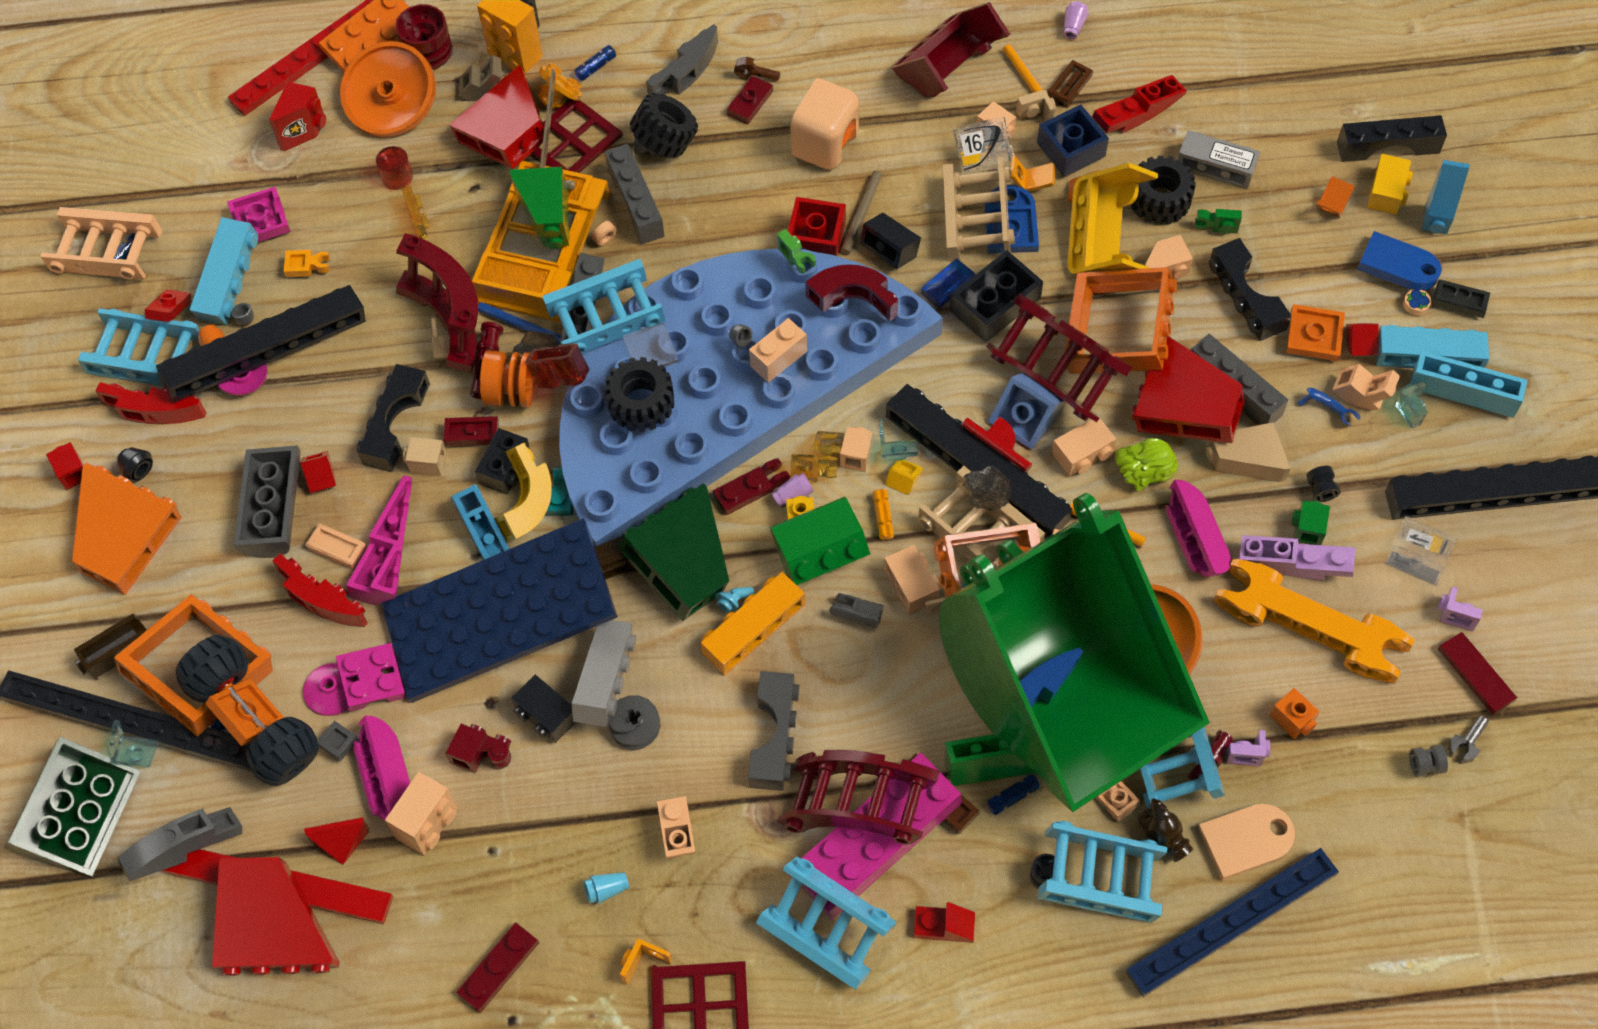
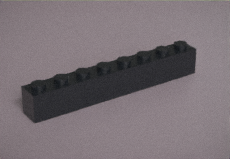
[156,285,366,403]
[886,384,1072,539]
[1385,455,1598,520]

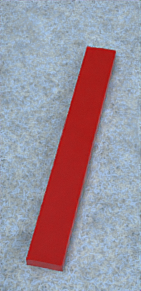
[161,849,393,924]

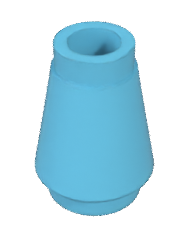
[583,872,629,904]

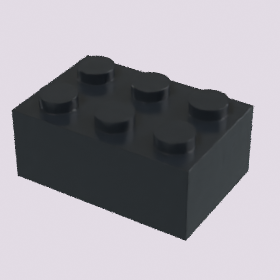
[950,250,1043,343]

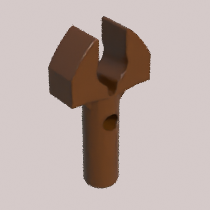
[734,57,780,81]

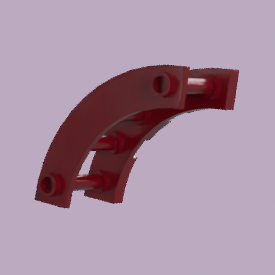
[396,233,478,373]
[986,293,1132,422]
[777,749,940,845]

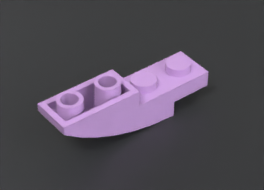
[1239,535,1356,580]

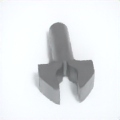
[1448,716,1489,764]

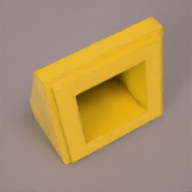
[886,458,923,495]

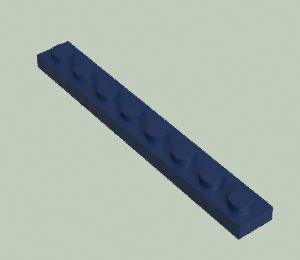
[1126,848,1339,998]

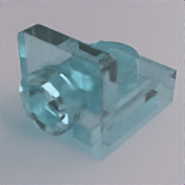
[1395,381,1428,429]

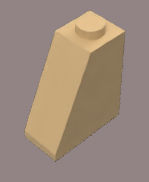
[1205,422,1290,482]

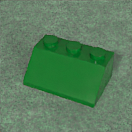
[770,496,871,585]

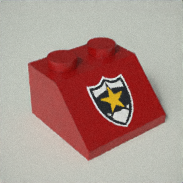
[269,81,326,151]

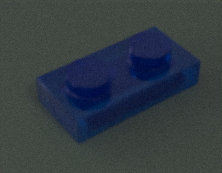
[921,258,975,309]

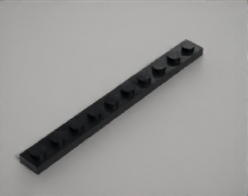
[0,670,252,772]

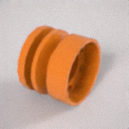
[480,351,537,408]

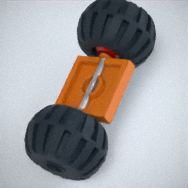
[176,635,319,786]

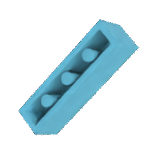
[190,217,258,326]
[1376,325,1489,368]
[1409,350,1528,418]

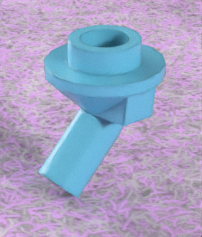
[715,587,754,613]

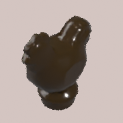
[1137,798,1193,862]

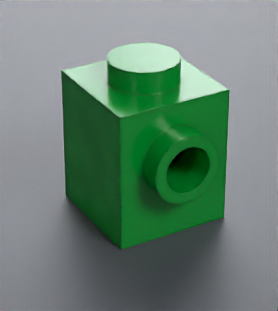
[1291,501,1330,545]

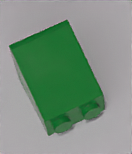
[510,167,569,249]

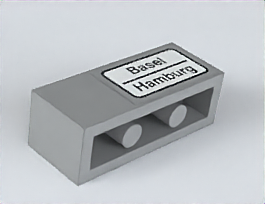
[1177,130,1260,189]

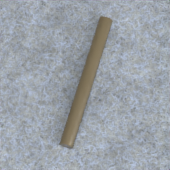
[840,171,882,255]

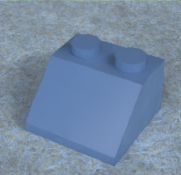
[988,373,1065,449]

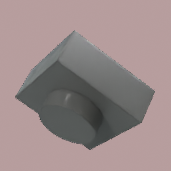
[318,720,359,762]

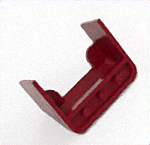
[891,2,1011,98]

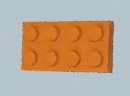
[319,0,409,73]

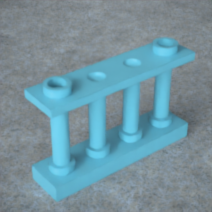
[542,259,665,359]
[78,308,200,386]
[1141,727,1225,809]
[1037,821,1167,923]
[756,857,897,990]

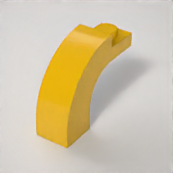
[494,443,552,542]

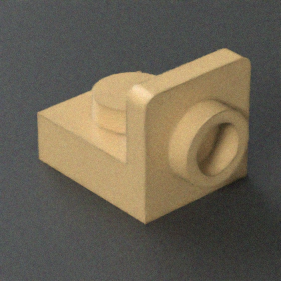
[1016,90,1056,121]

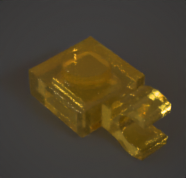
[813,431,844,464]
[791,454,838,482]

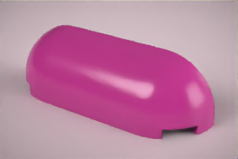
[1166,480,1231,577]
[354,715,410,820]

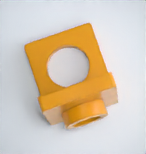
[1011,156,1055,192]
[620,938,672,984]

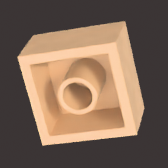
[385,772,457,856]

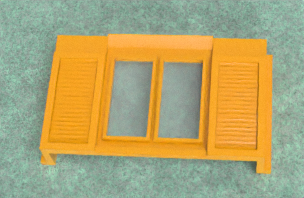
[472,161,611,323]

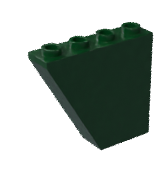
[618,483,729,621]

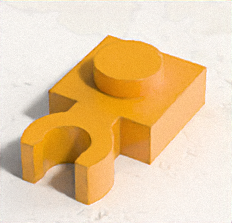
[284,249,330,277]

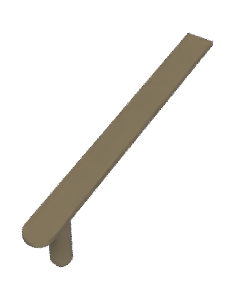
[540,69,575,190]

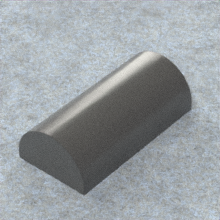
[234,445,301,558]

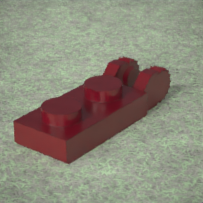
[713,458,791,515]

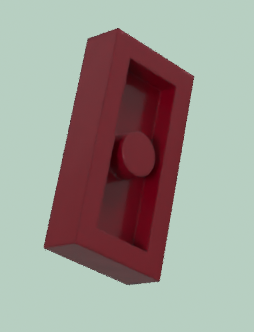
[727,76,773,125]
[443,416,499,446]

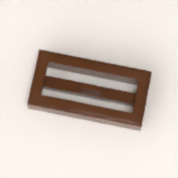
[1047,60,1093,108]

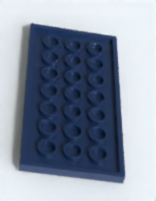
[381,518,618,703]

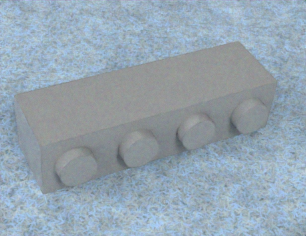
[572,620,637,727]

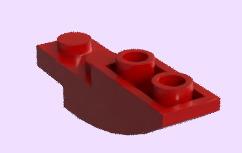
[1092,75,1187,133]
[95,382,207,424]
[272,553,368,627]

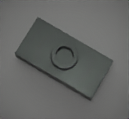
[1432,279,1490,318]

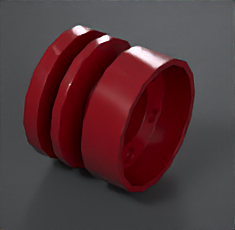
[395,4,453,69]

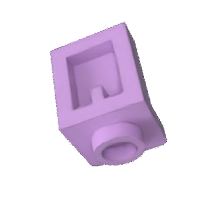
[1438,586,1483,631]
[1226,730,1270,767]

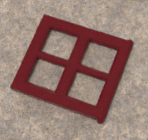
[531,99,623,173]
[650,961,749,1029]

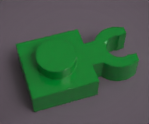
[1195,209,1242,234]

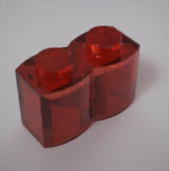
[525,343,590,389]

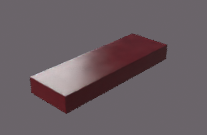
[1438,632,1518,715]

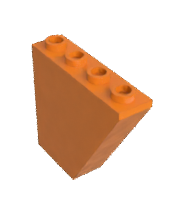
[72,462,181,595]

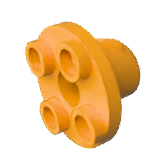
[538,63,582,109]

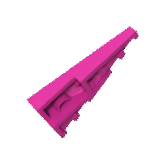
[346,475,412,605]

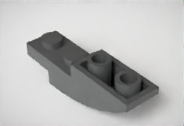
[646,24,718,95]
[559,253,605,348]
[118,807,242,881]

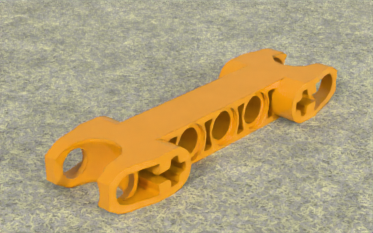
[1213,559,1415,684]

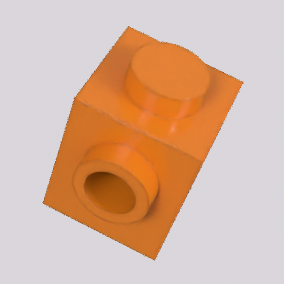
[1269,688,1320,740]

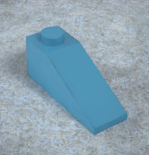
[1422,160,1470,234]
[450,484,509,560]

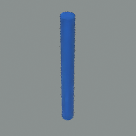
[478,302,562,346]

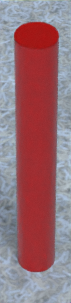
[962,418,1032,472]

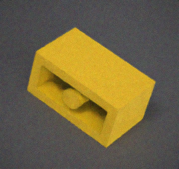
[1367,153,1413,215]

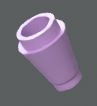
[1063,1,1089,39]
[772,473,814,507]

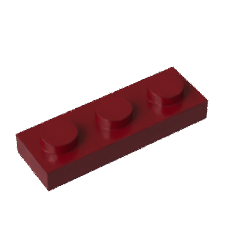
[456,922,539,1014]

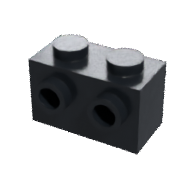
[859,212,921,269]
[475,428,530,495]
[511,674,576,743]

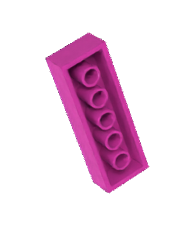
[801,753,962,921]

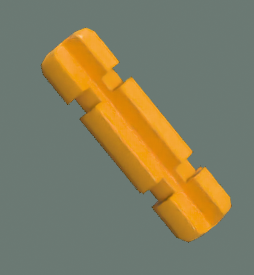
[873,489,894,540]

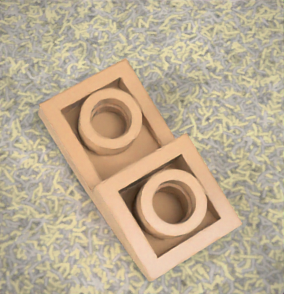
[1096,781,1140,822]

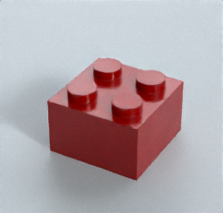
[788,197,846,256]

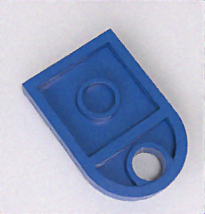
[985,185,1039,253]
[1357,231,1442,290]

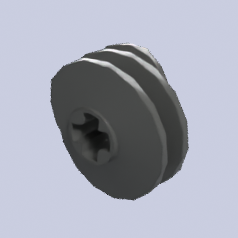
[608,695,661,750]

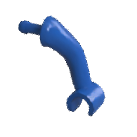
[1297,388,1360,426]

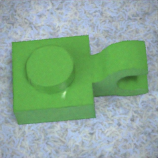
[777,229,816,274]

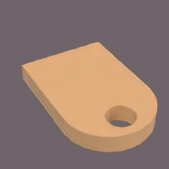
[1198,804,1295,881]

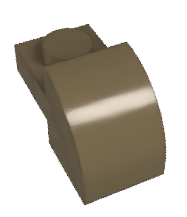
[459,55,503,101]

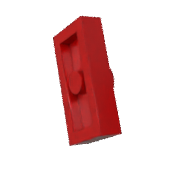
[145,289,191,322]

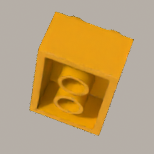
[477,0,543,74]

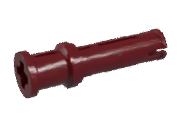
[469,322,504,400]

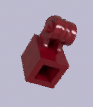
[445,723,512,773]

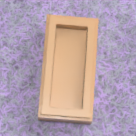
[305,523,367,569]

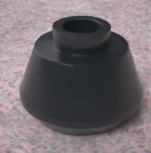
[117,447,153,482]

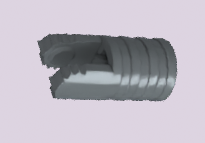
[829,593,884,629]

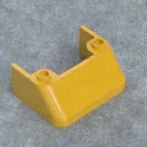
[1067,163,1158,275]

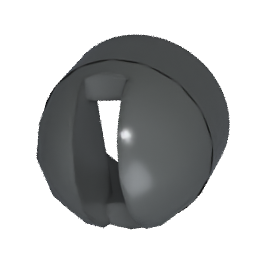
[231,303,254,326]
[729,324,752,347]

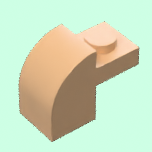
[1332,364,1400,410]

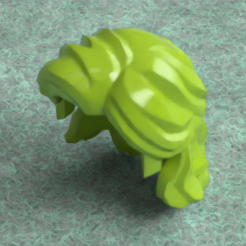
[1115,438,1178,491]

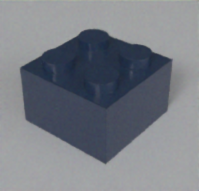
[1037,104,1109,177]

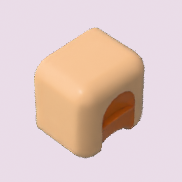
[790,78,859,170]

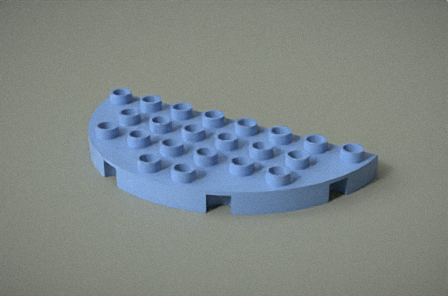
[559,249,943,546]

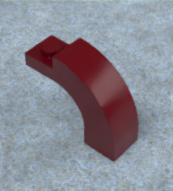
[805,264,898,321]

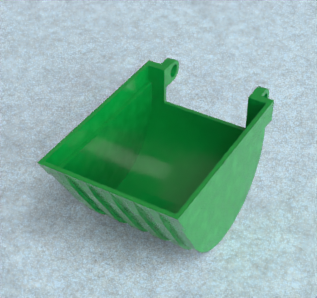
[939,493,1210,812]

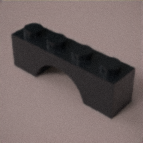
[1337,115,1447,162]
[1209,238,1292,341]
[357,364,430,472]

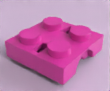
[227,187,291,242]
[336,643,405,712]

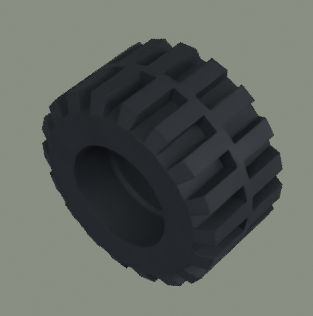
[630,93,698,158]
[1131,155,1196,225]
[604,357,675,432]

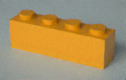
[700,572,806,675]

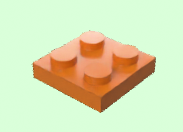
[1286,304,1345,361]

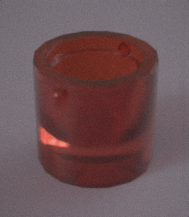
[376,146,413,190]

